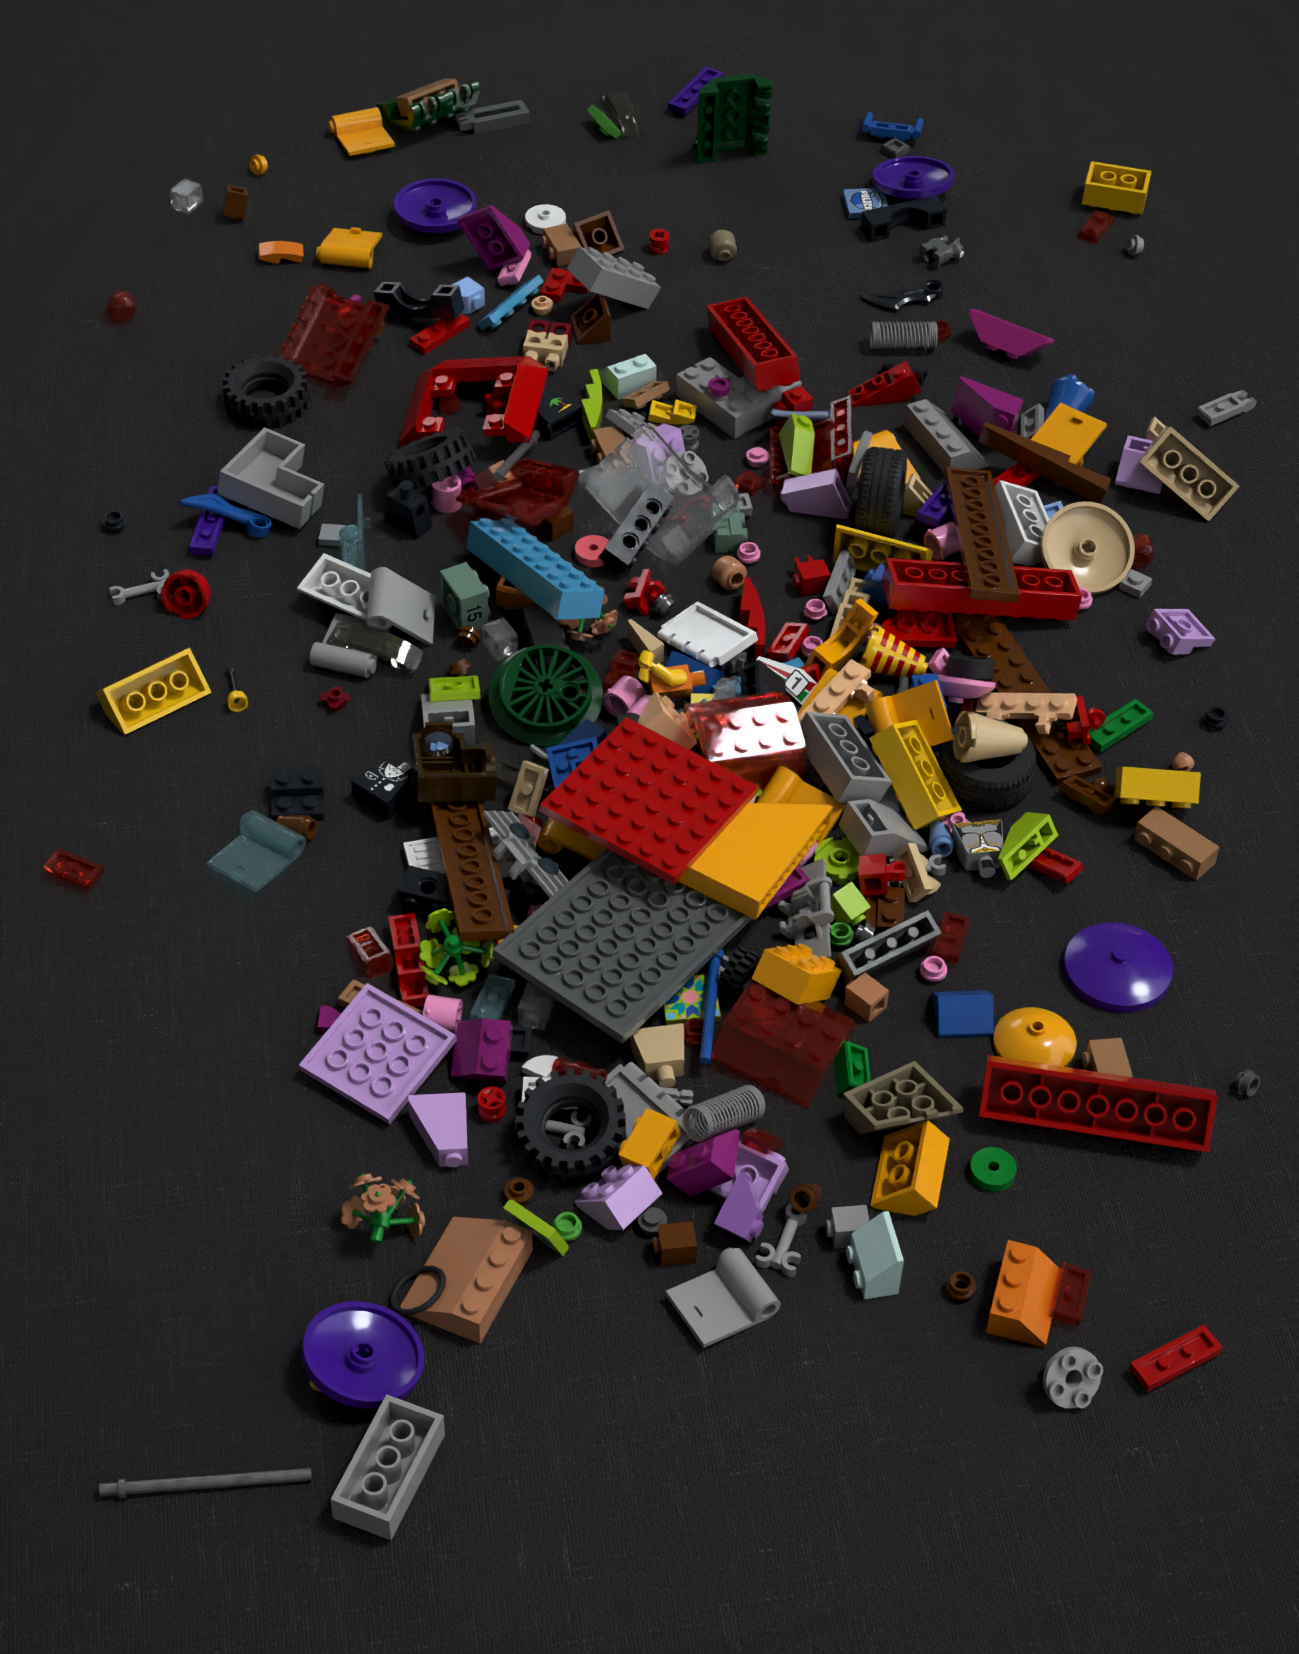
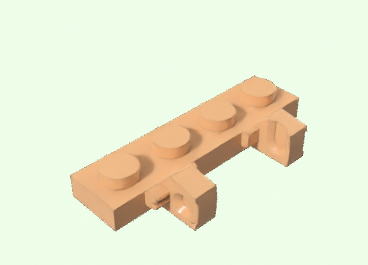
[792,659,874,726]
[975,693,1077,734]

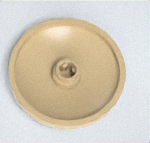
[1040,502,1135,595]

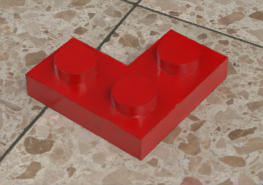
[540,268,588,303]

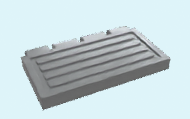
[584,1062,701,1175]

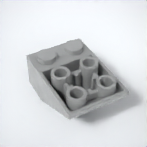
[421,694,476,749]
[839,799,929,856]

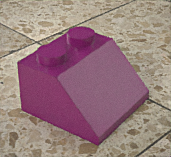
[451,1018,513,1083]
[667,1129,740,1197]

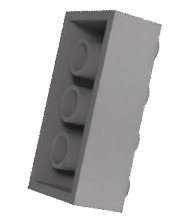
[567,247,661,309]
[793,712,892,803]
[331,1394,445,1540]

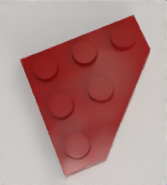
[882,609,957,648]

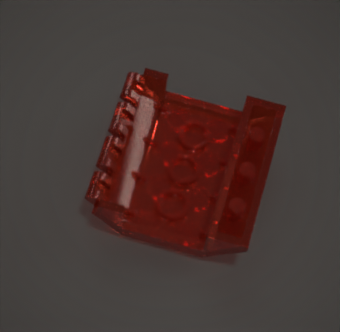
[278,283,389,387]
[769,395,854,490]
[456,458,580,526]
[684,691,807,788]
[711,979,857,1108]

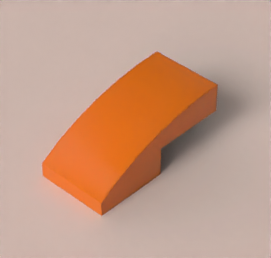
[258,241,304,264]

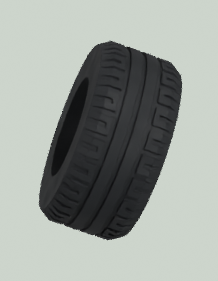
[855,446,907,538]
[938,718,1037,812]

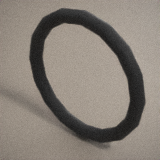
[390,1266,446,1315]

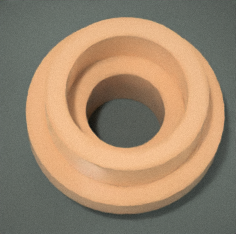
[532,296,553,315]

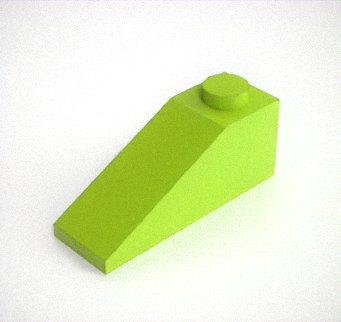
[779,413,815,477]
[998,812,1058,880]

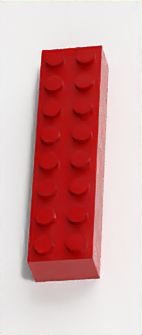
[706,297,800,391]
[882,558,1082,621]
[979,1055,1217,1152]

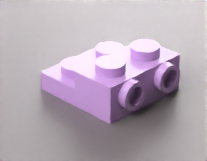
[1145,609,1215,655]
[709,1139,789,1213]

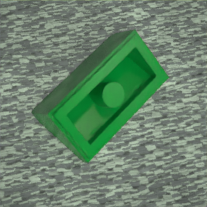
[833,1040,871,1096]

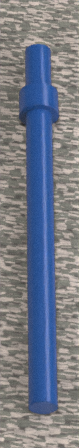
[699,949,724,1065]

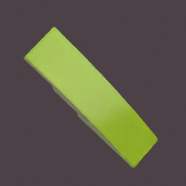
[581,369,602,440]

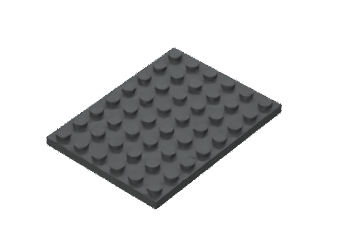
[492,848,752,1044]

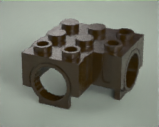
[411,722,497,803]

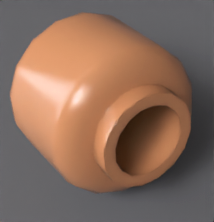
[712,555,747,591]

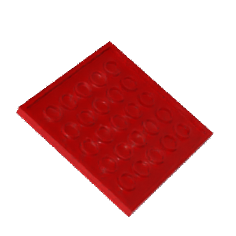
[539,717,759,885]

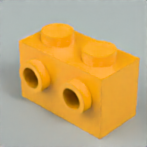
[618,1108,681,1179]

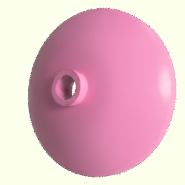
[922,673,996,703]

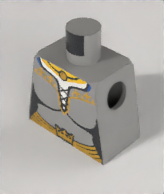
[951,819,1003,878]

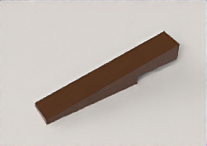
[978,422,1111,504]

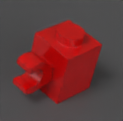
[772,386,813,412]
[792,555,831,597]
[858,854,906,896]

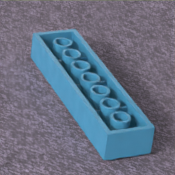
[466,518,605,620]

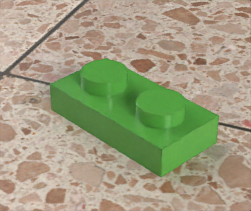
[587,104,622,139]

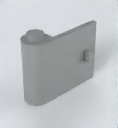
[366,567,436,646]
[310,613,391,678]
[665,1248,781,1348]

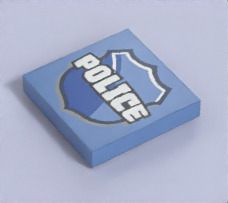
[843,188,888,219]

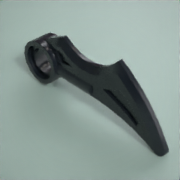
[861,279,944,311]

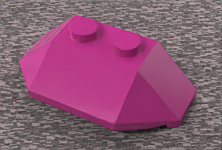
[969,309,1055,359]

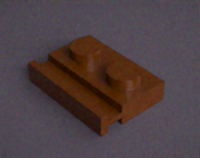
[865,887,905,933]

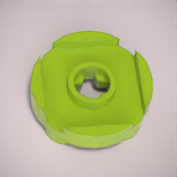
[814,837,860,886]

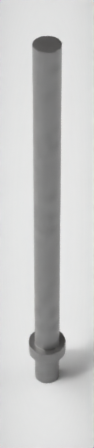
[99,1468,312,1498]

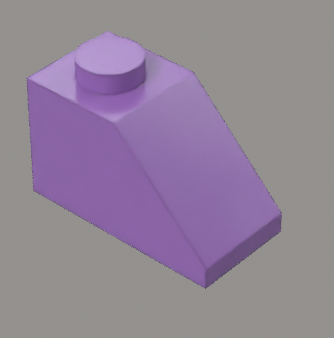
[714,1170,764,1243]

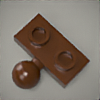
[1059,775,1117,815]

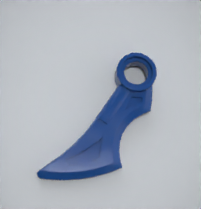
[180,494,272,537]

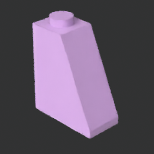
[780,469,852,519]
[408,1093,468,1167]

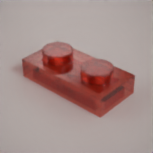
[1078,211,1115,244]
[44,848,104,890]
[932,911,971,963]
[1050,1262,1092,1326]

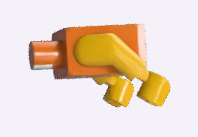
[638,650,706,700]

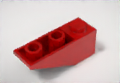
[848,361,922,407]

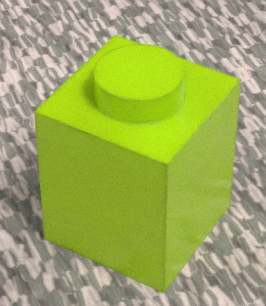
[830,881,871,927]

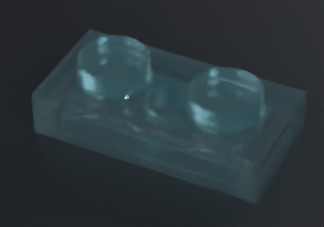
[470,973,515,1020]

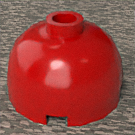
[160,569,211,619]

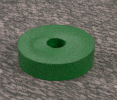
[969,1147,1017,1192]

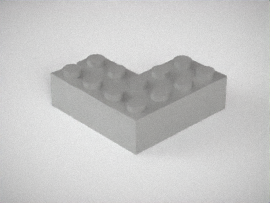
[676,357,802,439]
[217,428,324,529]

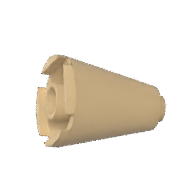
[953,711,1028,763]

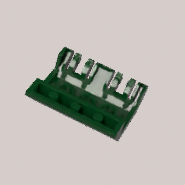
[696,74,773,164]
[376,79,480,131]

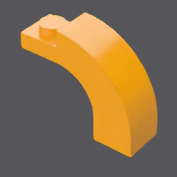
[804,598,879,678]

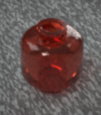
[107,290,136,322]
[1131,534,1154,568]

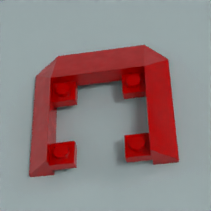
[398,356,548,447]

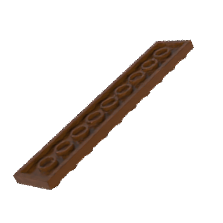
[944,466,1020,603]
[952,613,1103,786]
[429,801,515,941]

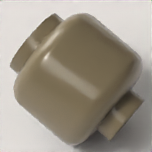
[708,230,737,261]

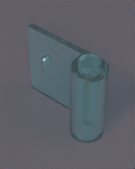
[339,494,370,571]
[207,810,306,892]

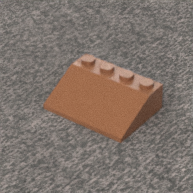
[400,1217,533,1344]

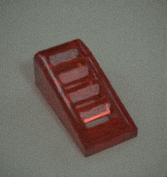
[347,926,394,978]

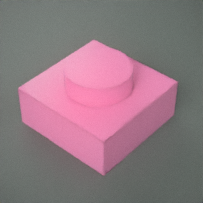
[928,648,950,676]

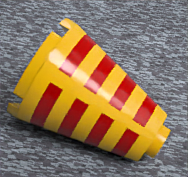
[859,624,928,679]

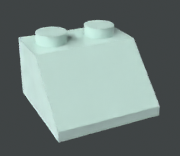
[599,354,657,400]
[846,1211,904,1299]

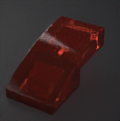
[603,649,641,690]
[741,1127,786,1155]

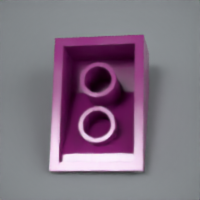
[456,205,530,271]
[951,376,1024,437]

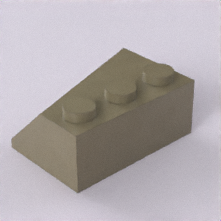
[843,1061,963,1135]

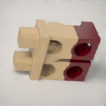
[523,319,572,371]

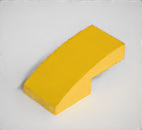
[647,400,697,425]

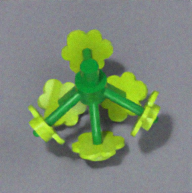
[419,908,496,987]

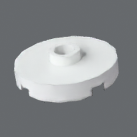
[525,204,566,234]

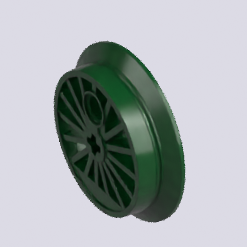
[489,645,603,747]

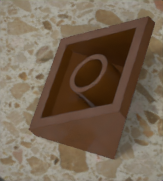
[573,210,625,255]
[571,293,611,344]

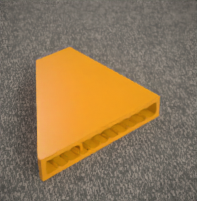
[678,803,833,920]

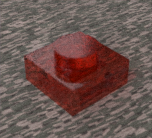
[733,469,765,497]

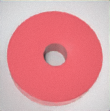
[575,535,609,567]

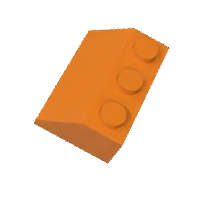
[986,1240,1063,1348]

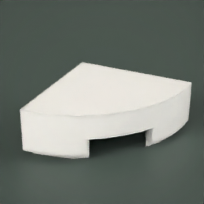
[522,1055,560,1078]

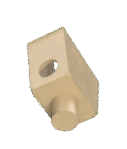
[631,1023,684,1088]

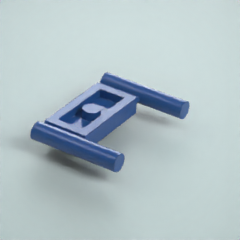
[861,112,924,141]

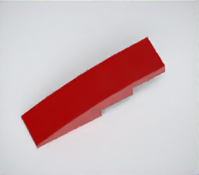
[739,577,766,662]
[388,913,429,1007]

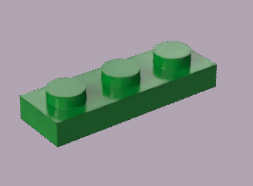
[1089,699,1154,753]

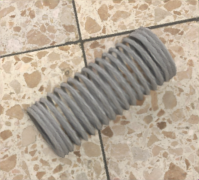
[870,321,937,350]
[683,1085,765,1143]

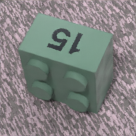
[440,562,491,630]

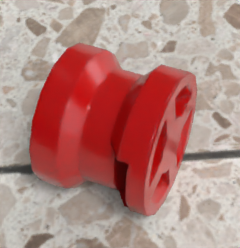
[649,229,670,255]
[477,1086,506,1123]

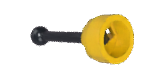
[226,666,248,712]

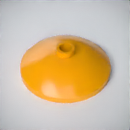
[993,1007,1077,1067]

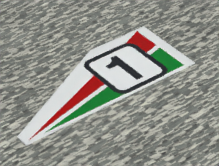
[756,656,817,706]

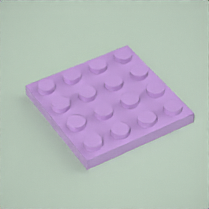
[299,983,457,1124]

